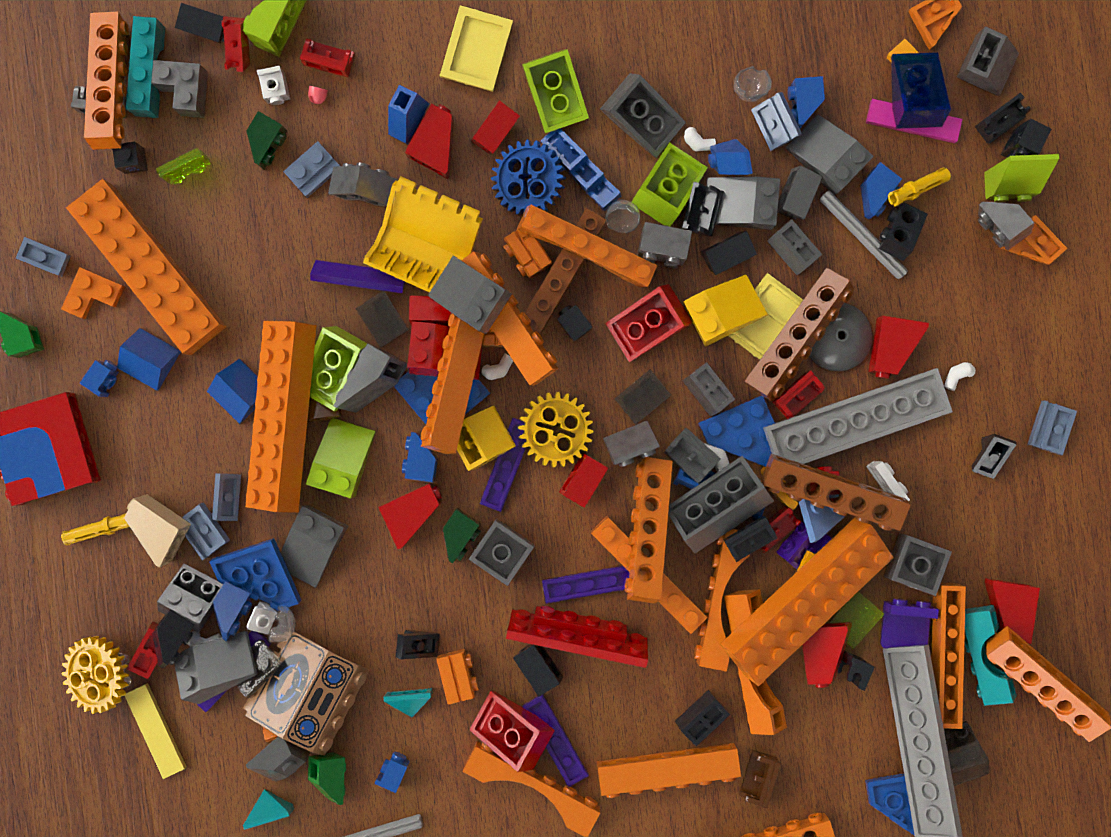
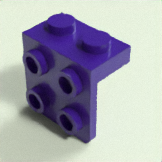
[880,599,939,649]

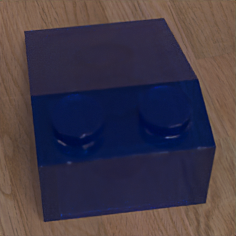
[891,52,951,129]

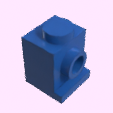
[80,360,119,397]
[374,752,410,793]

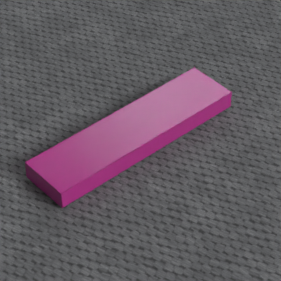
[866,99,962,143]

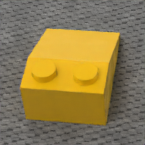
[683,275,768,347]

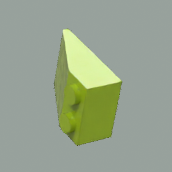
[243,0,307,57]
[522,49,589,133]
[631,142,708,227]
[984,154,1059,203]
[310,326,367,411]
[306,418,376,498]

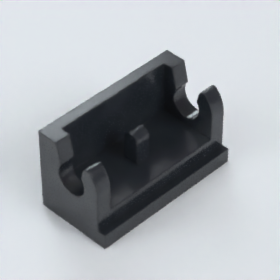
[175,3,224,43]
[974,92,1031,144]
[682,182,724,237]
[700,231,757,275]
[723,516,778,562]
[513,644,563,697]
[838,651,875,691]
[675,690,730,746]

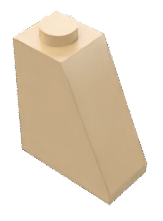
[124,494,191,568]

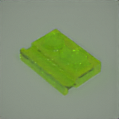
[156,148,211,184]
[830,591,884,649]

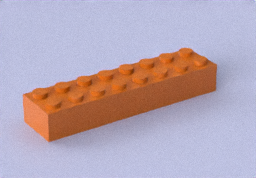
[66,178,227,355]
[245,321,317,512]
[720,518,894,686]

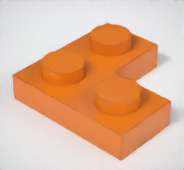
[61,267,125,319]

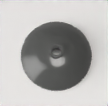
[803,303,872,371]

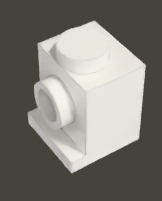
[257,66,290,105]

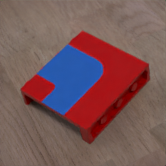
[0,392,101,506]

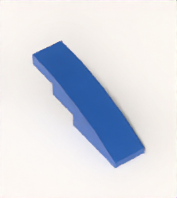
[541,128,622,212]

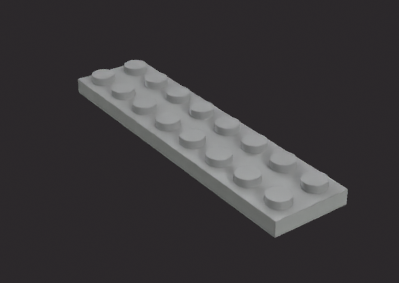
[763,368,953,464]
[883,645,963,837]

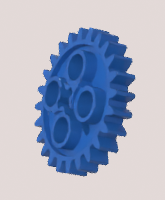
[491,139,566,216]

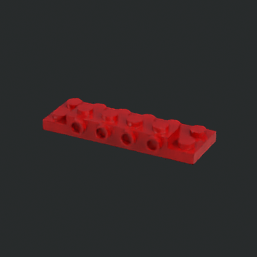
[506,606,648,668]

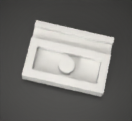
[866,461,910,501]

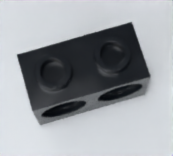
[1001,118,1052,158]
[878,202,928,261]

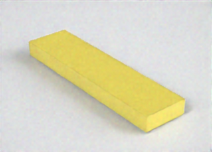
[125,683,187,779]

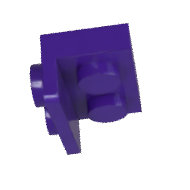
[776,520,832,570]

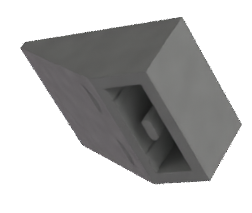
[333,343,407,413]

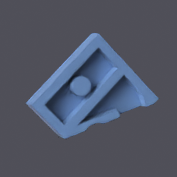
[798,495,845,543]

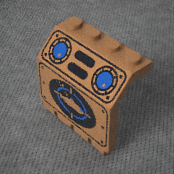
[243,630,369,756]

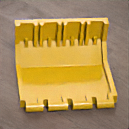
[363,176,483,292]

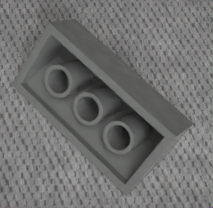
[668,456,774,553]

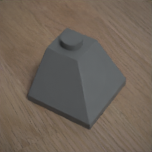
[246,736,310,782]

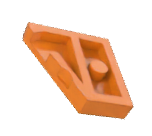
[908,0,962,50]
[1001,215,1068,265]

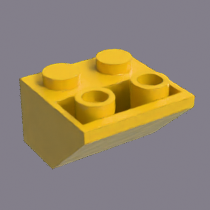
[457,406,516,471]

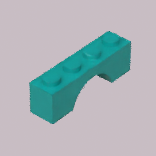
[126,16,166,118]
[965,605,1017,706]

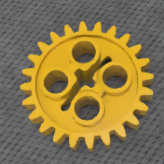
[518,392,594,467]
[62,636,129,714]

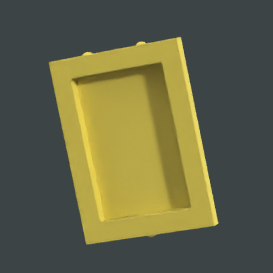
[440,6,513,92]
[728,273,803,360]

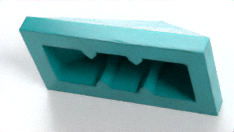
[383,688,433,717]
[243,789,294,830]

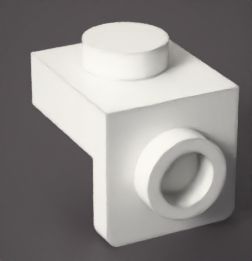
[246,601,277,634]

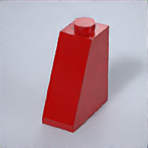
[405,103,454,179]
[868,316,929,379]
[378,483,443,549]
[984,578,1040,644]
[802,622,852,688]

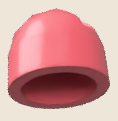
[308,86,328,104]

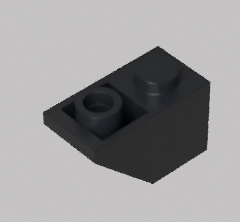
[152,609,194,669]

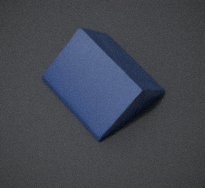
[117,328,181,391]
[207,359,258,424]

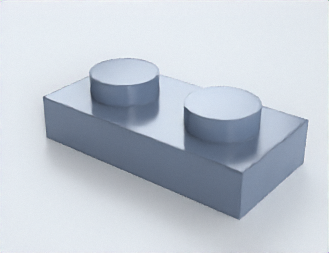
[16,237,71,277]
[212,473,241,521]

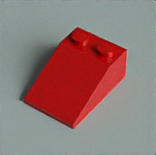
[605,284,693,362]
[407,322,483,380]
[470,691,555,772]

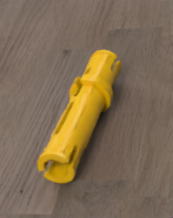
[888,167,951,206]
[61,514,130,546]

